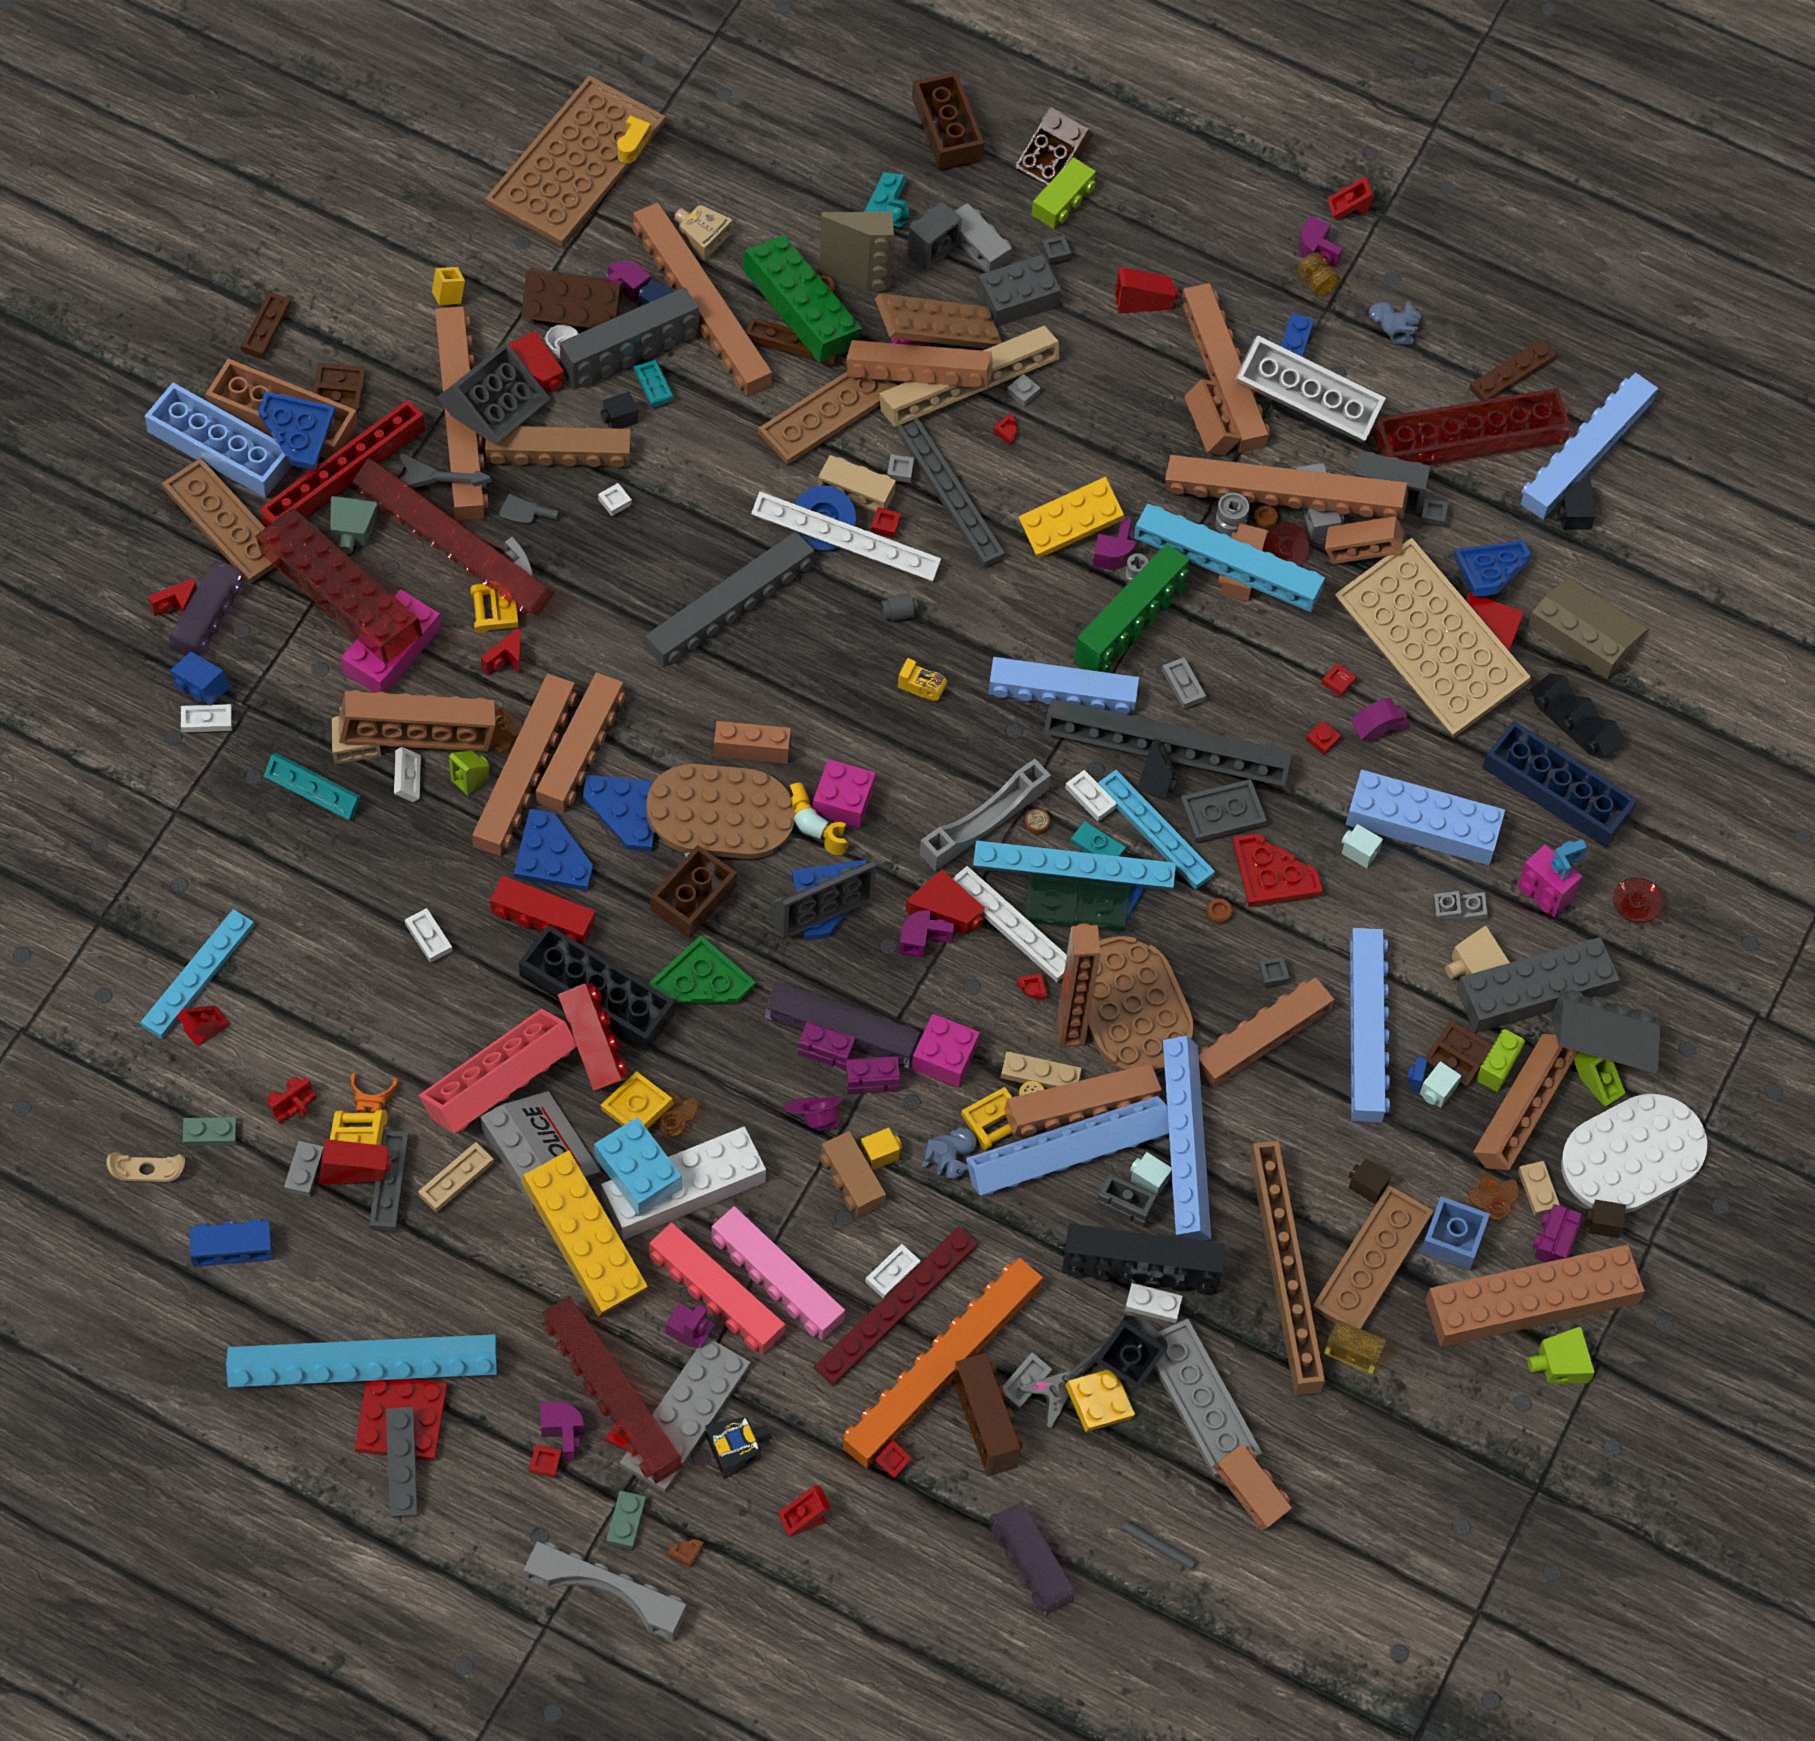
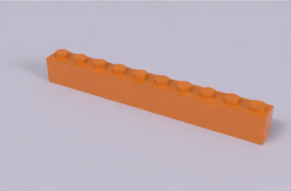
[843,1258,1043,1469]

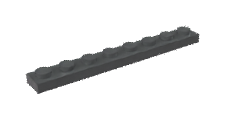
[892,417,1005,568]

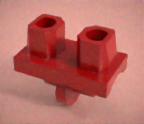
[266,1076,317,1124]

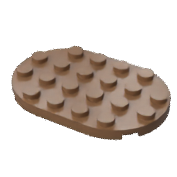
[646,764,795,859]
[1088,936,1193,1073]

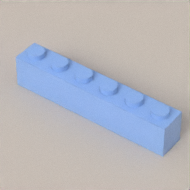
[988,657,1139,715]

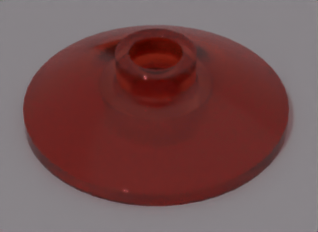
[1264,522,1309,566]
[1613,877,1663,923]

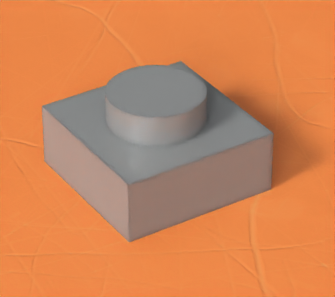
[1007,374,1041,407]
[887,455,914,483]

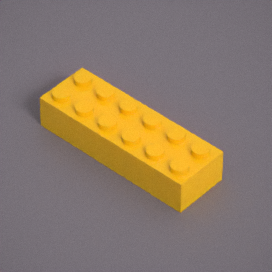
[520,1150,648,1317]

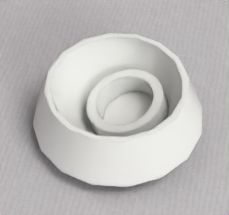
[543,325,579,361]

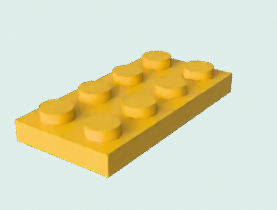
[1018,477,1125,559]

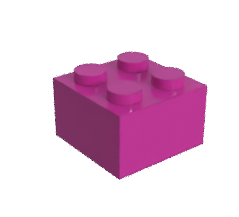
[813,759,876,828]
[1517,844,1582,918]
[912,1014,980,1088]

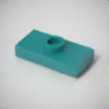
[634,360,673,408]
[1070,821,1126,857]

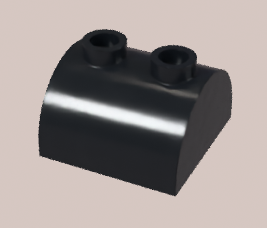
[1094,1315,1168,1389]

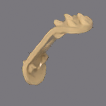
[107,1152,185,1182]

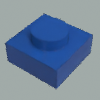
[1406,1057,1427,1092]

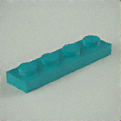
[264,753,361,820]

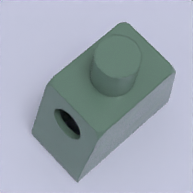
[330,496,379,554]

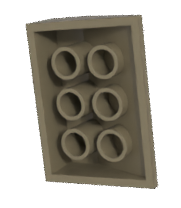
[819,212,894,291]
[1527,577,1648,680]

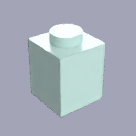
[1341,824,1383,868]
[1420,1061,1461,1108]
[1130,1152,1172,1198]

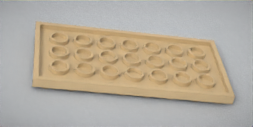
[1335,538,1531,738]

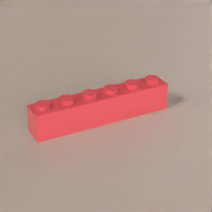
[649,1222,785,1355]

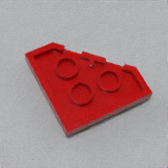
[1232,833,1322,907]

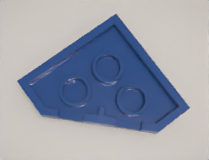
[258,391,336,470]
[1454,540,1531,597]
[583,775,654,852]
[514,809,593,891]
[792,860,866,941]

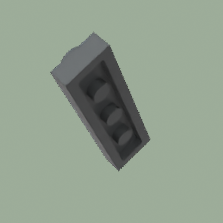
[369,1130,409,1231]
[386,1407,418,1518]

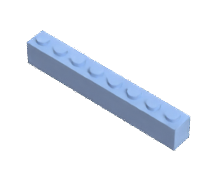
[1521,373,1658,520]
[1350,928,1390,1123]
[1163,1036,1211,1241]
[966,1096,1169,1195]

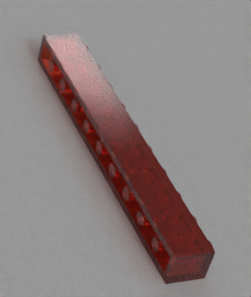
[352,458,555,617]

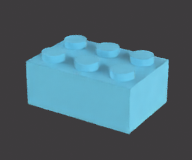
[594,1117,682,1216]

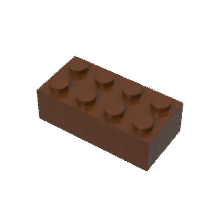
[912,72,984,170]
[521,268,623,328]
[953,1353,1023,1477]

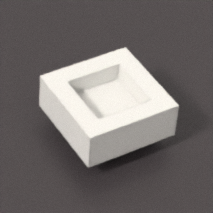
[598,483,632,516]

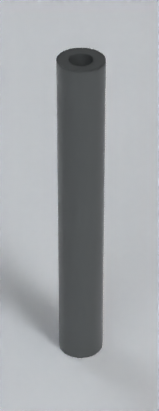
[1121,1521,1196,1570]

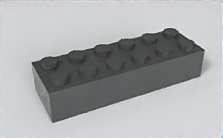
[560,287,699,390]
[1456,937,1620,1033]

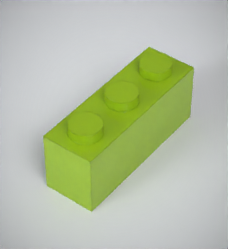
[1031,157,1096,229]

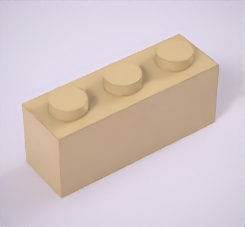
[818,455,896,512]

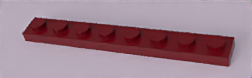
[814,1226,978,1386]

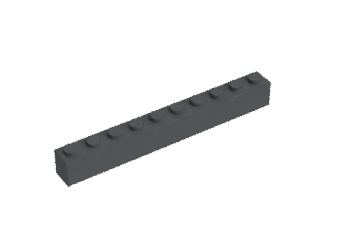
[1044,698,1293,786]

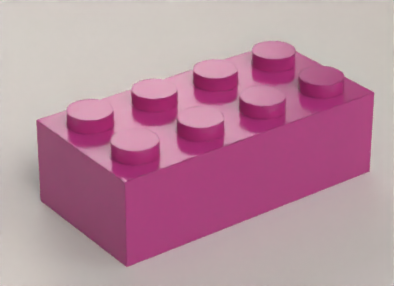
[341,589,441,693]

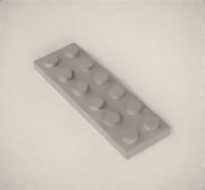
[1154,1319,1262,1478]
[620,1337,751,1493]

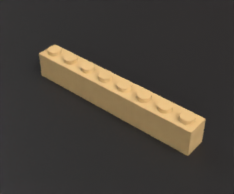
[879,325,1059,427]

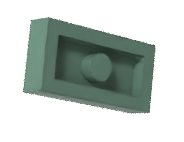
[183,1117,237,1146]
[606,1491,646,1550]

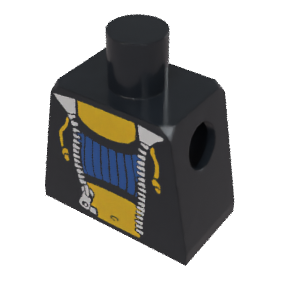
[705,1417,772,1479]

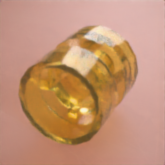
[1296,252,1340,297]

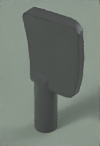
[499,494,559,524]

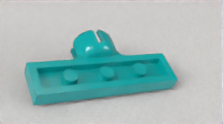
[864,172,909,228]

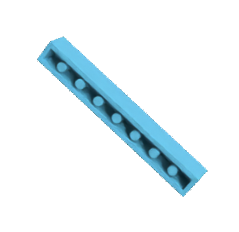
[1134,503,1325,612]
[973,840,1176,891]

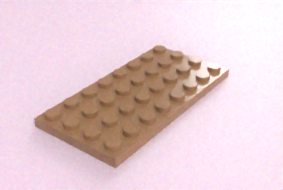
[485,75,666,246]

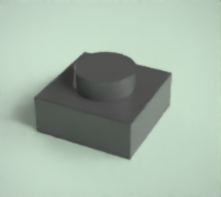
[1041,235,1071,264]
[1420,498,1448,527]
[1258,956,1290,987]

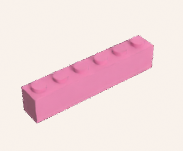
[711,1206,845,1340]

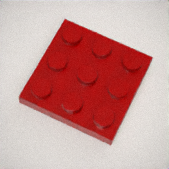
[355,1379,447,1462]

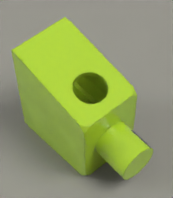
[1528,1327,1595,1384]

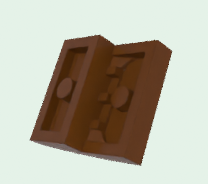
[313,362,366,411]
[1425,1020,1493,1087]

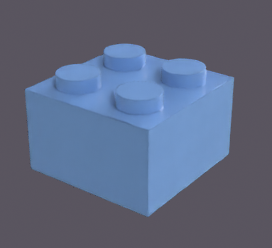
[1420,1196,1490,1271]

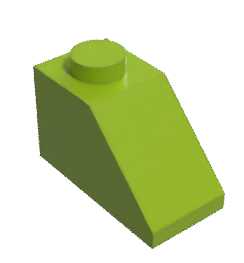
[449,750,490,796]
[1573,1052,1625,1106]

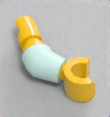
[790,783,848,855]

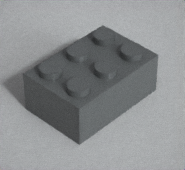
[977,254,1061,327]
[1354,451,1430,516]

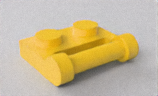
[470,581,518,633]
[961,1087,1012,1151]
[330,1110,388,1145]

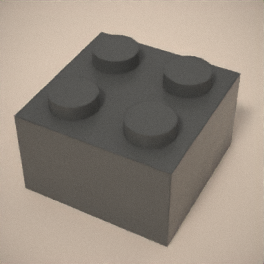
[907,202,962,271]

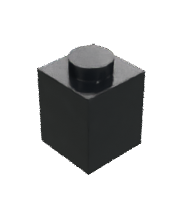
[600,392,638,429]

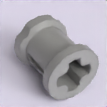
[1125,553,1149,582]

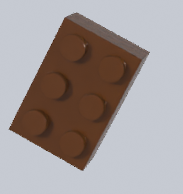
[650,845,737,939]

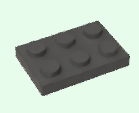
[1180,779,1267,843]

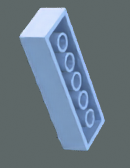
[145,383,293,498]
[1346,769,1505,865]

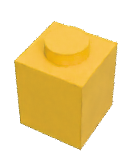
[432,267,465,306]
[860,1128,902,1170]

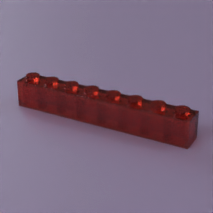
[542,1295,683,1484]

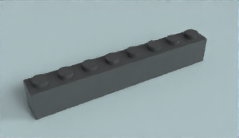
[645,531,814,668]

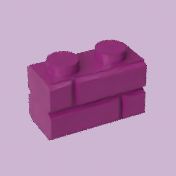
[798,1021,856,1070]
[845,1056,900,1094]
[1532,1204,1583,1262]

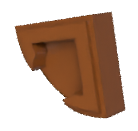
[667,1539,704,1568]

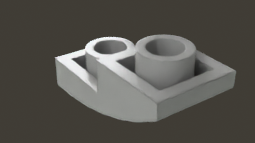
[504,537,533,591]
[1434,891,1488,920]

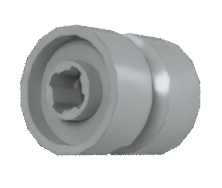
[1215,493,1249,537]

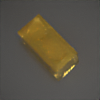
[1324,1319,1386,1374]

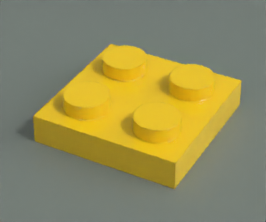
[600,1071,674,1129]
[1065,1370,1135,1432]

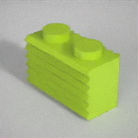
[1477,1029,1525,1091]

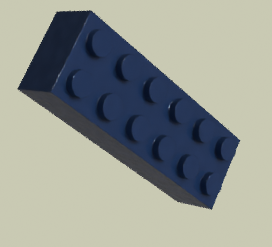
[1482,720,1637,848]

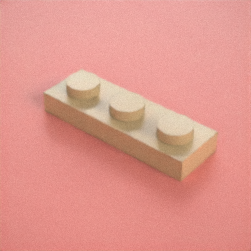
[1001,1052,1081,1089]
[418,1142,494,1213]

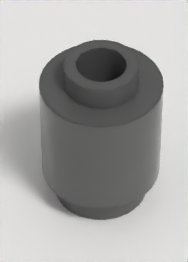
[881,593,918,622]

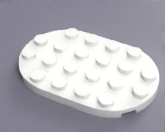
[1561,1094,1707,1213]

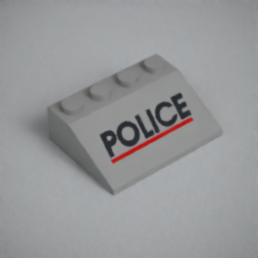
[480,1091,601,1211]

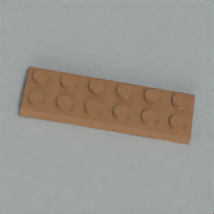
[875,293,1002,349]
[758,371,897,465]
[162,458,289,584]
[1312,1185,1434,1336]

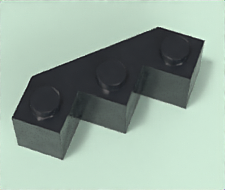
[1530,673,1625,757]

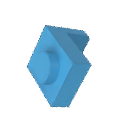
[1551,839,1587,880]

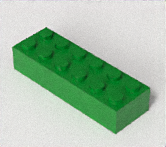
[742,235,862,363]
[1073,543,1190,673]

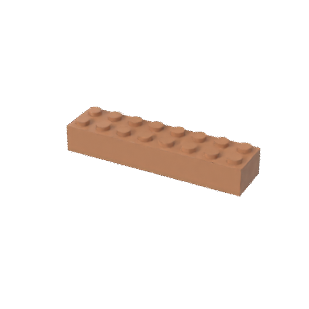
[1425,1245,1645,1347]

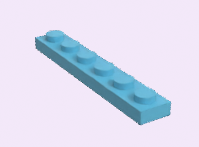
[1098,770,1215,890]
[140,909,254,1039]

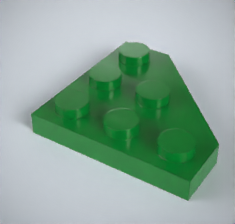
[648,935,756,1004]

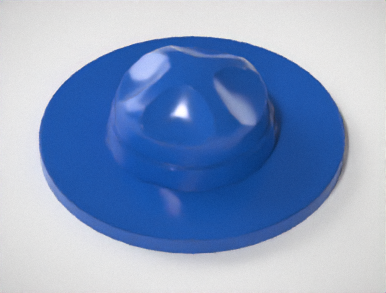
[794,486,856,551]

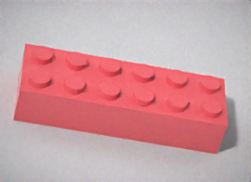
[418,1008,577,1133]

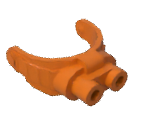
[350,1073,399,1113]

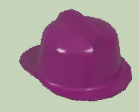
[784,1096,843,1130]

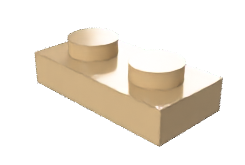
[1518,1161,1560,1216]

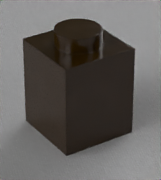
[1348,1158,1391,1204]
[1585,1199,1626,1238]

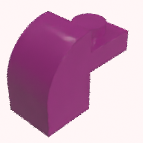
[1299,215,1343,268]
[604,261,651,303]
[1092,518,1136,570]
[1351,698,1411,741]
[899,910,954,958]
[665,1303,715,1348]
[540,1402,584,1461]

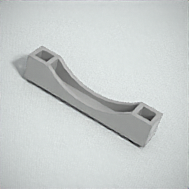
[920,759,1051,872]
[523,1542,686,1642]

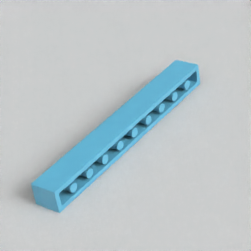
[226,1334,497,1387]

